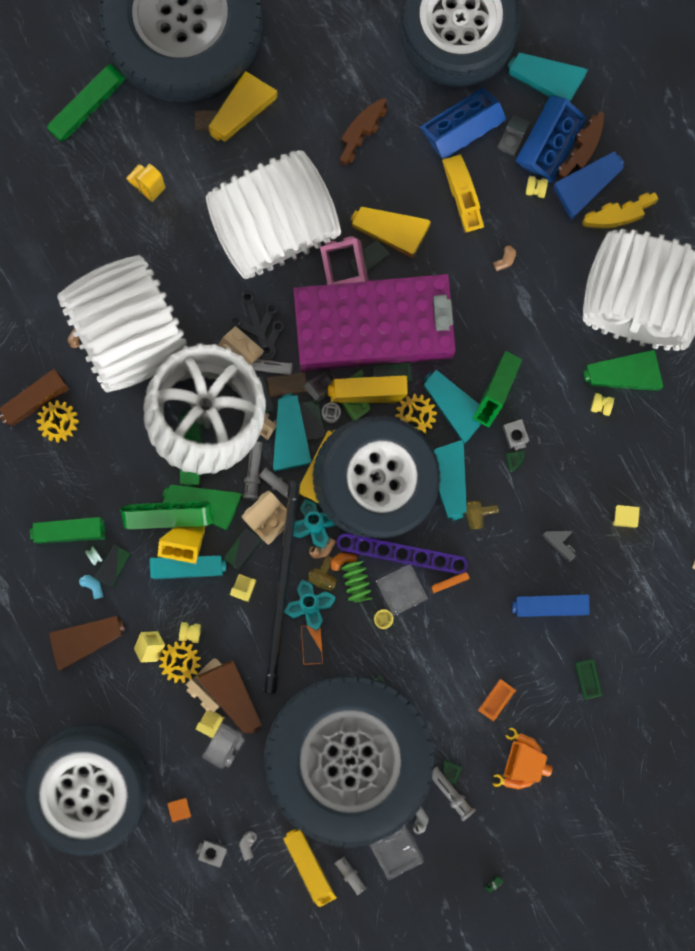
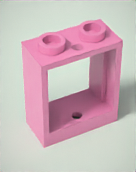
[320,236,368,285]

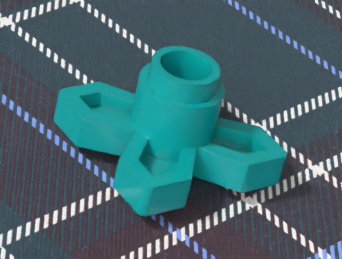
[293,499,335,549]
[284,580,336,631]

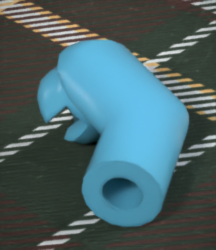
[79,575,104,599]

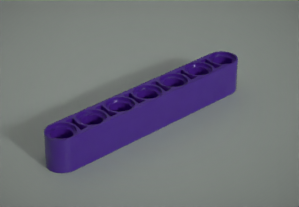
[337,534,468,575]

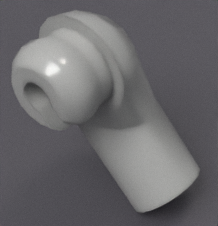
[413,807,429,834]
[239,831,257,861]

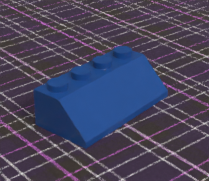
[420,87,506,159]
[516,96,587,183]

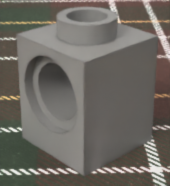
[502,419,529,450]
[196,840,228,868]

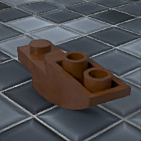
[340,98,388,167]
[558,111,604,180]

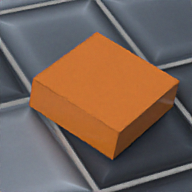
[167,798,192,822]

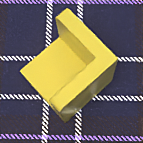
[613,505,640,528]
[230,574,257,602]
[134,631,165,662]
[196,710,225,738]

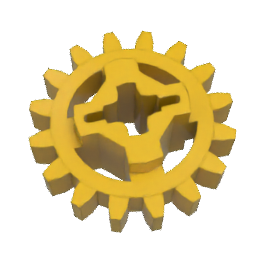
[395,394,437,434]
[36,400,79,443]
[159,641,201,683]

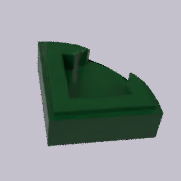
[505,450,525,473]
[443,760,462,785]
[484,875,504,893]

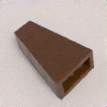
[0,368,70,427]
[49,616,125,671]
[197,660,262,734]

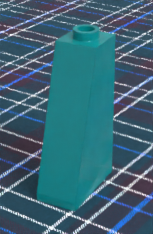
[508,53,588,102]
[423,370,481,445]
[273,393,311,472]
[434,440,467,521]
[150,556,226,580]

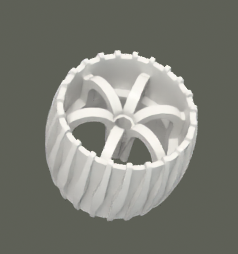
[206,150,341,279]
[583,230,695,351]
[58,255,187,392]
[144,344,265,475]

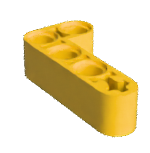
[126,164,166,202]

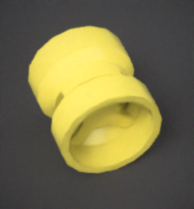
[526,176,548,198]
[590,393,614,416]
[374,610,393,629]
[179,622,201,643]

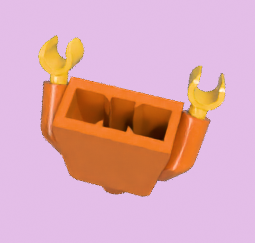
[492,728,552,789]

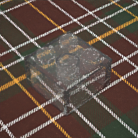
[376,564,428,616]
[202,723,245,769]
[370,825,423,880]

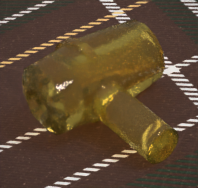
[466,501,499,530]
[308,556,337,591]

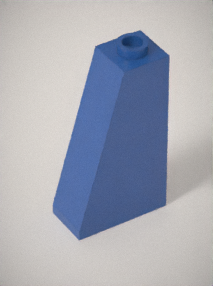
[553,151,624,220]
[512,595,590,617]

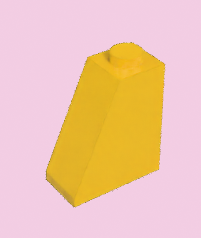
[158,526,205,563]

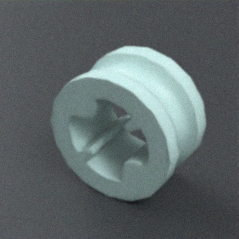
[85,546,102,566]

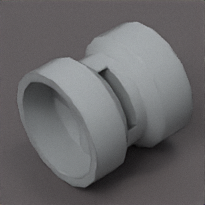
[322,402,341,423]

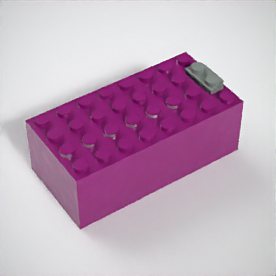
[294,274,455,372]

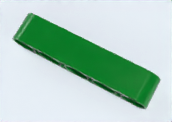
[47,64,125,142]
[120,501,213,529]

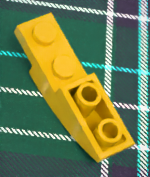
[442,154,484,233]
[582,192,658,228]

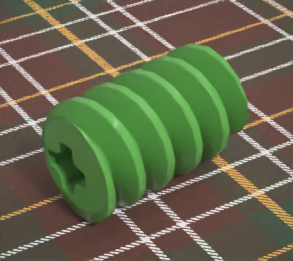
[342,561,373,603]

